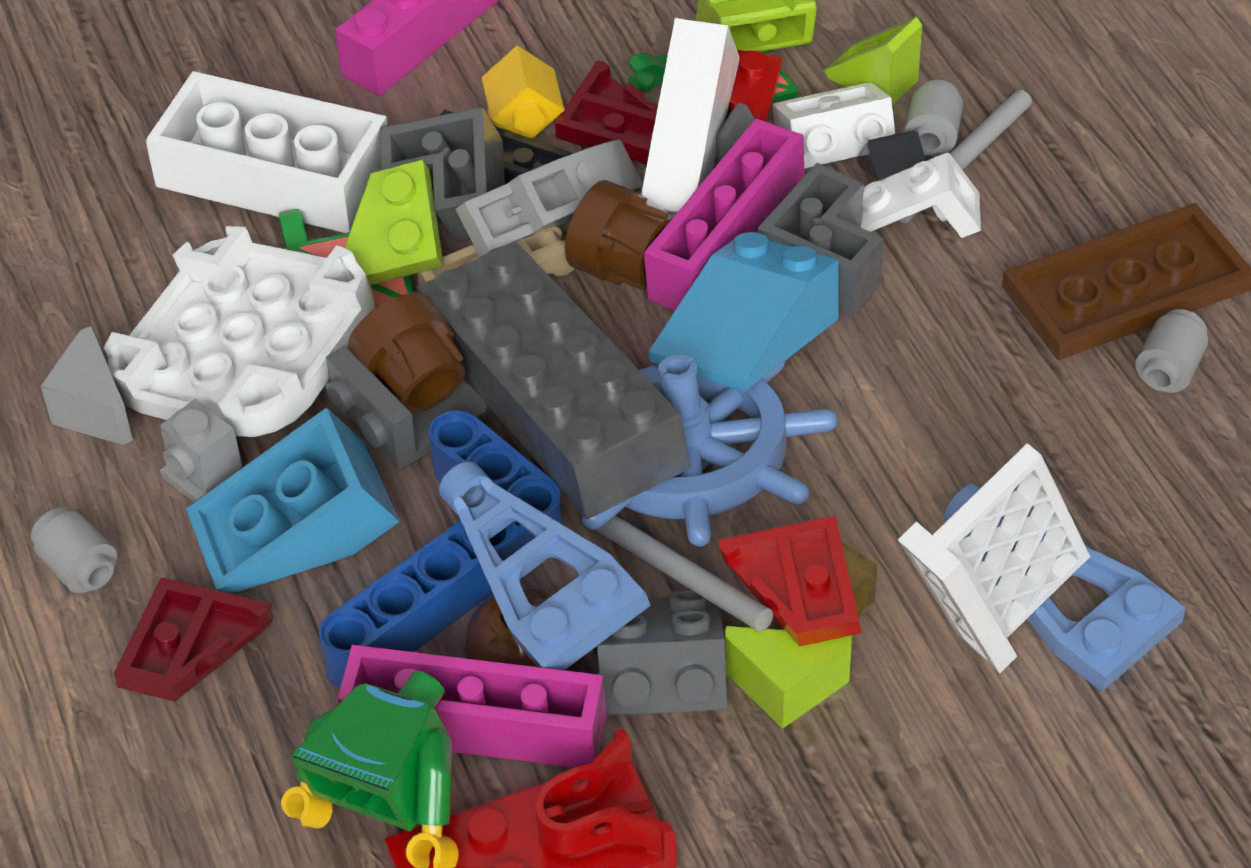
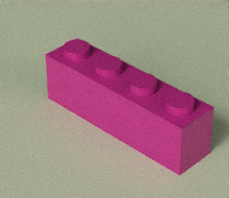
[335,0,499,97]
[644,118,805,311]
[337,645,607,767]

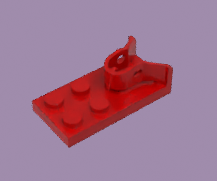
[384,729,677,868]

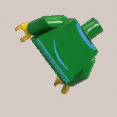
[281,670,458,868]

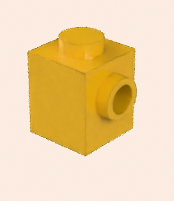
[481,45,564,139]

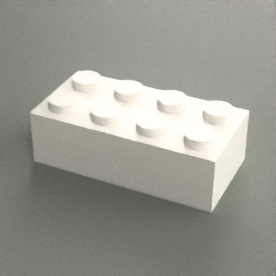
[146,71,388,233]

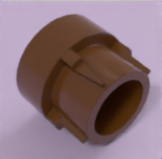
[565,180,672,290]
[347,293,465,414]

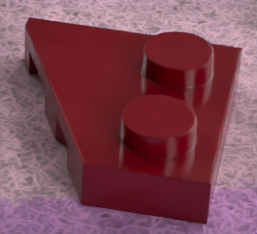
[555,60,658,165]
[114,577,273,702]

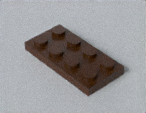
[1002,203,1251,361]

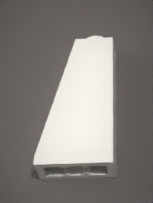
[641,18,740,219]

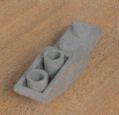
[455,139,643,257]

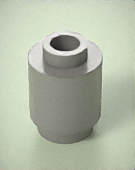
[904,80,963,156]
[1135,309,1208,393]
[31,508,117,593]

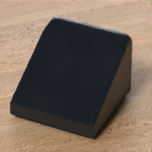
[856,130,926,179]

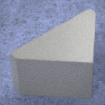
[40,326,133,445]

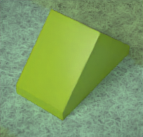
[824,16,922,105]
[725,626,852,729]

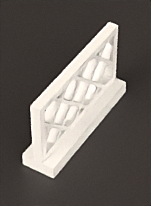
[898,443,1090,673]

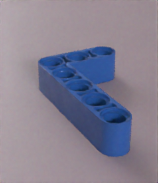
[319,410,563,689]

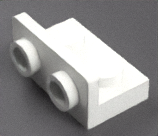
[772,82,895,168]

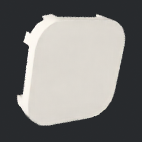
[103,226,375,437]

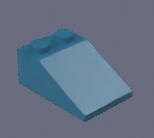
[649,232,839,392]
[186,408,400,594]

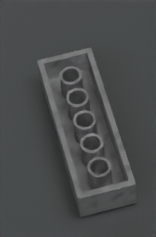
[417,241,691,520]

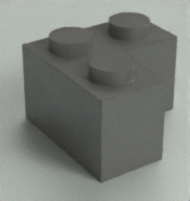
[380,107,505,242]
[758,163,884,319]

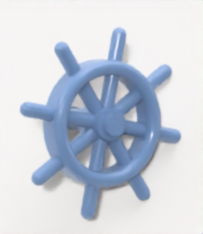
[582,354,838,547]

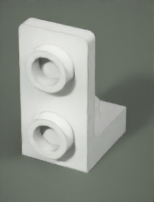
[861,152,981,238]

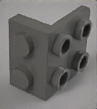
[326,346,488,471]
[597,588,727,716]

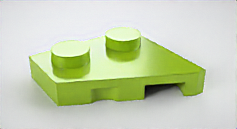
[345,160,444,285]

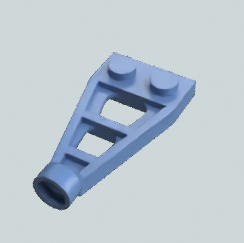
[439,461,651,670]
[944,484,1186,692]

